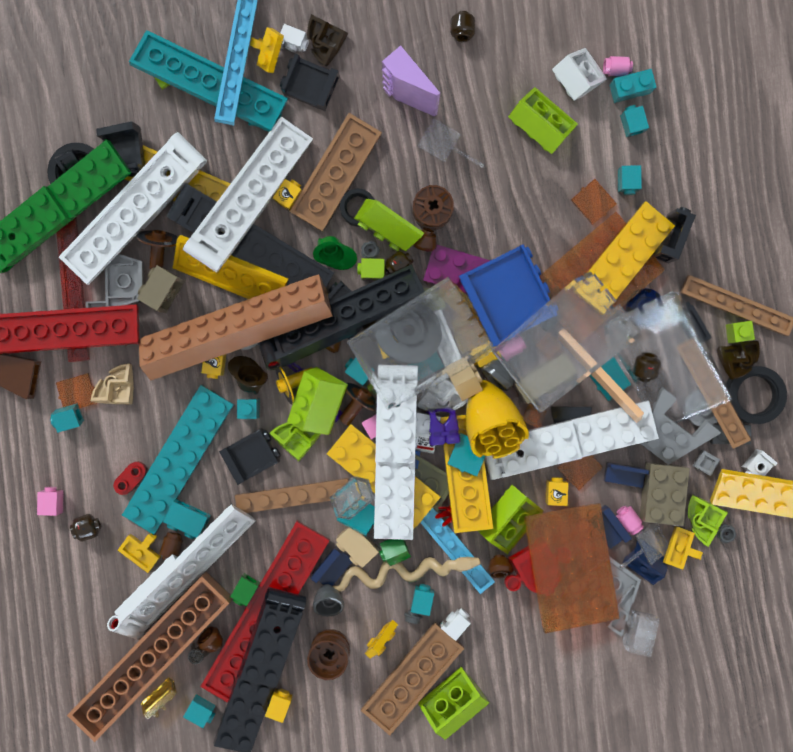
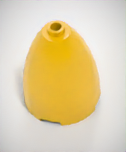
[466,380,529,459]

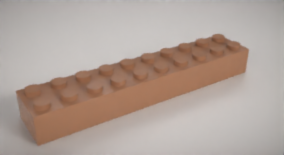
[139,274,332,381]
[67,572,233,742]

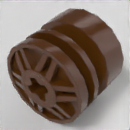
[413,185,454,230]
[307,629,350,680]

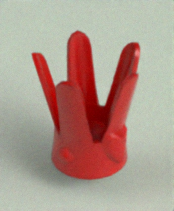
[435,506,452,527]

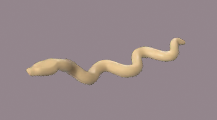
[333,557,480,592]

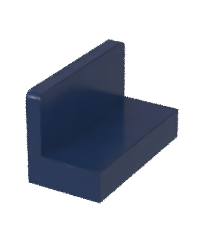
[604,462,649,488]
[588,505,632,549]
[623,539,669,585]
[310,546,352,586]

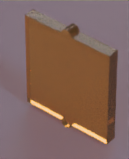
[571,179,617,225]
[56,373,97,408]
[557,455,603,490]

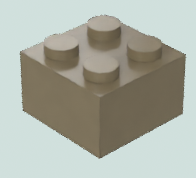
[137,265,185,313]

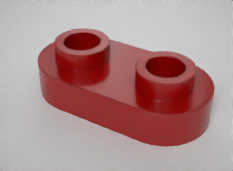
[113,461,147,495]

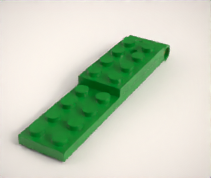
[0,140,132,274]

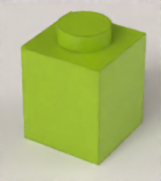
[357,258,385,280]
[725,321,755,343]

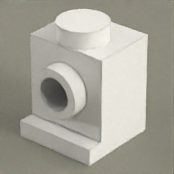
[281,24,309,53]
[741,449,777,476]
[440,608,471,641]

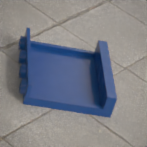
[459,244,559,347]

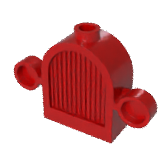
[504,539,571,596]

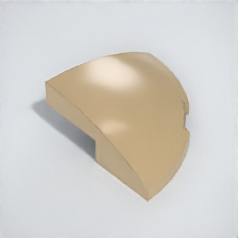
[90,364,134,405]

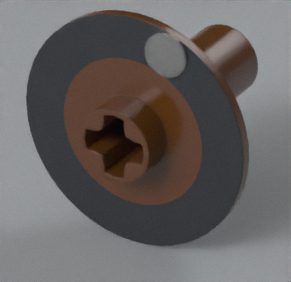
[137,230,178,269]
[339,383,377,426]

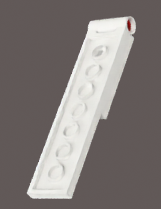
[183,117,313,273]
[59,132,207,285]
[374,365,418,540]
[484,400,659,480]
[107,504,255,639]

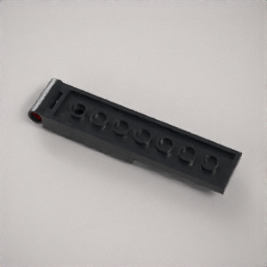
[166,183,335,287]
[258,264,427,370]
[213,587,306,752]

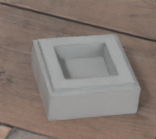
[693,450,720,476]

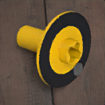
[275,366,312,405]

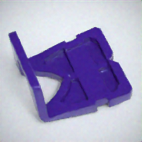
[426,408,461,446]

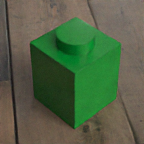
[379,539,411,566]
[230,573,261,606]

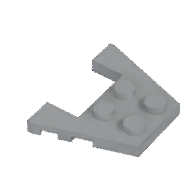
[86,254,144,308]
[640,387,721,465]
[560,556,641,637]

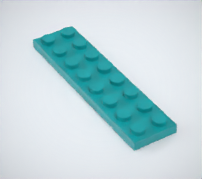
[129,30,288,132]
[122,385,234,535]

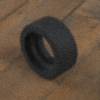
[340,188,375,227]

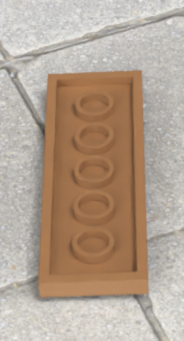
[290,113,382,232]
[361,622,464,735]

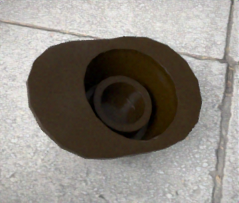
[228,356,268,395]

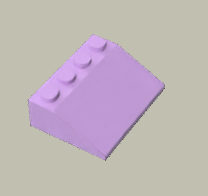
[381,46,440,116]

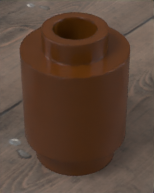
[159,532,183,560]

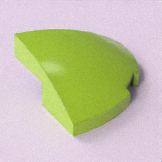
[269,422,321,462]
[688,494,728,547]

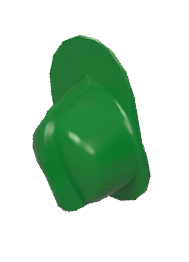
[313,236,357,270]

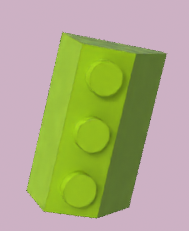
[508,87,578,154]
[354,199,424,251]
[287,367,348,435]
[478,485,544,555]
[418,667,489,740]

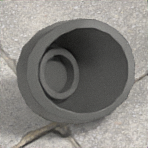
[481,358,515,391]
[313,584,344,617]

